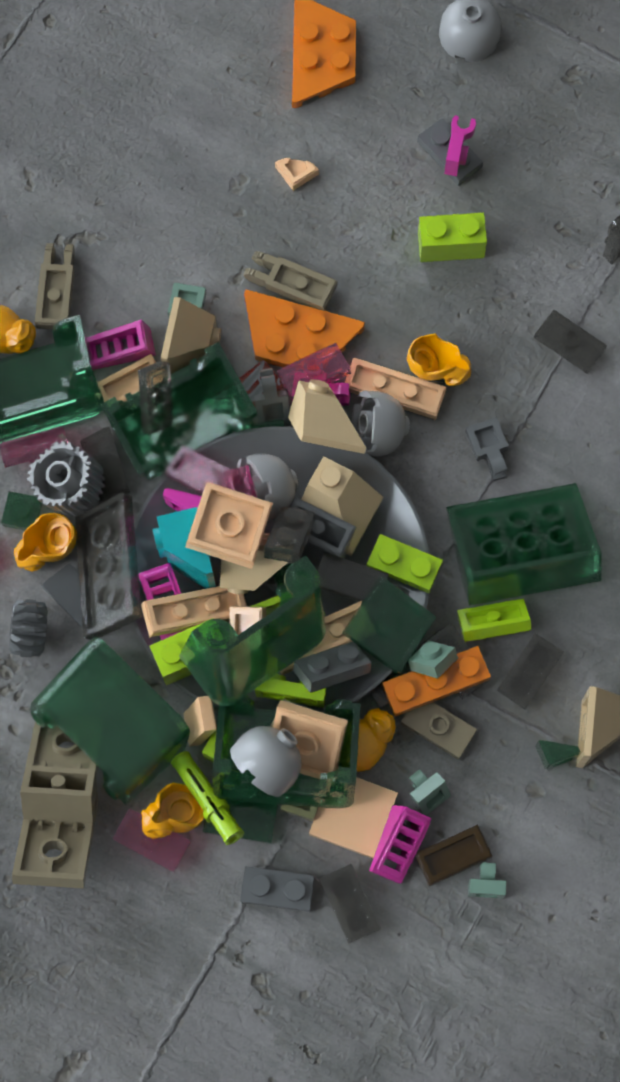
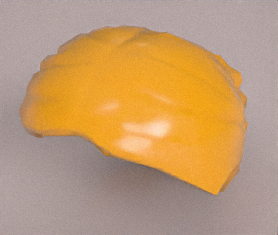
[0,305,36,354]
[407,333,471,386]
[14,513,77,572]
[340,708,396,772]
[141,782,204,839]

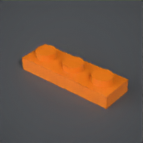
[382,646,491,717]

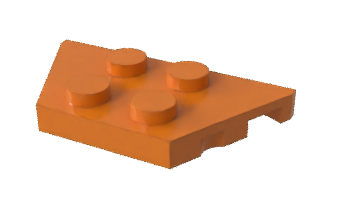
[292,0,356,108]
[244,289,365,374]

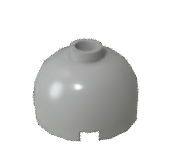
[439,0,502,62]
[351,390,410,457]
[236,453,298,521]
[230,726,302,797]

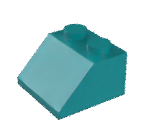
[152,507,216,589]

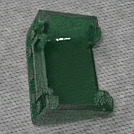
[0,314,105,444]
[100,342,257,480]
[179,556,326,706]
[30,637,190,805]
[213,692,361,808]

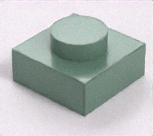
[168,283,206,317]
[408,640,458,678]

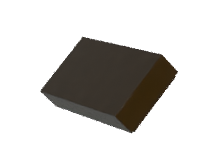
[415,824,493,887]

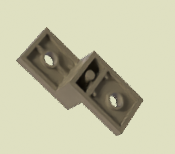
[12,712,106,889]

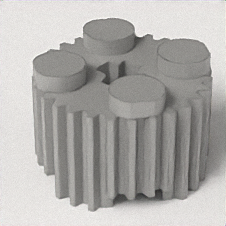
[27,441,105,517]

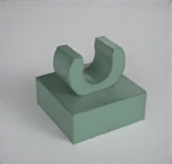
[409,769,451,815]
[468,862,506,899]

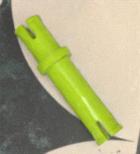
[171,751,244,845]

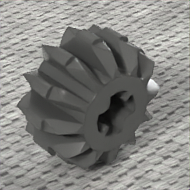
[9,599,48,658]

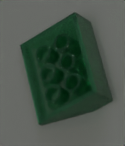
[446,483,602,605]

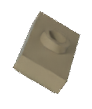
[400,702,477,760]

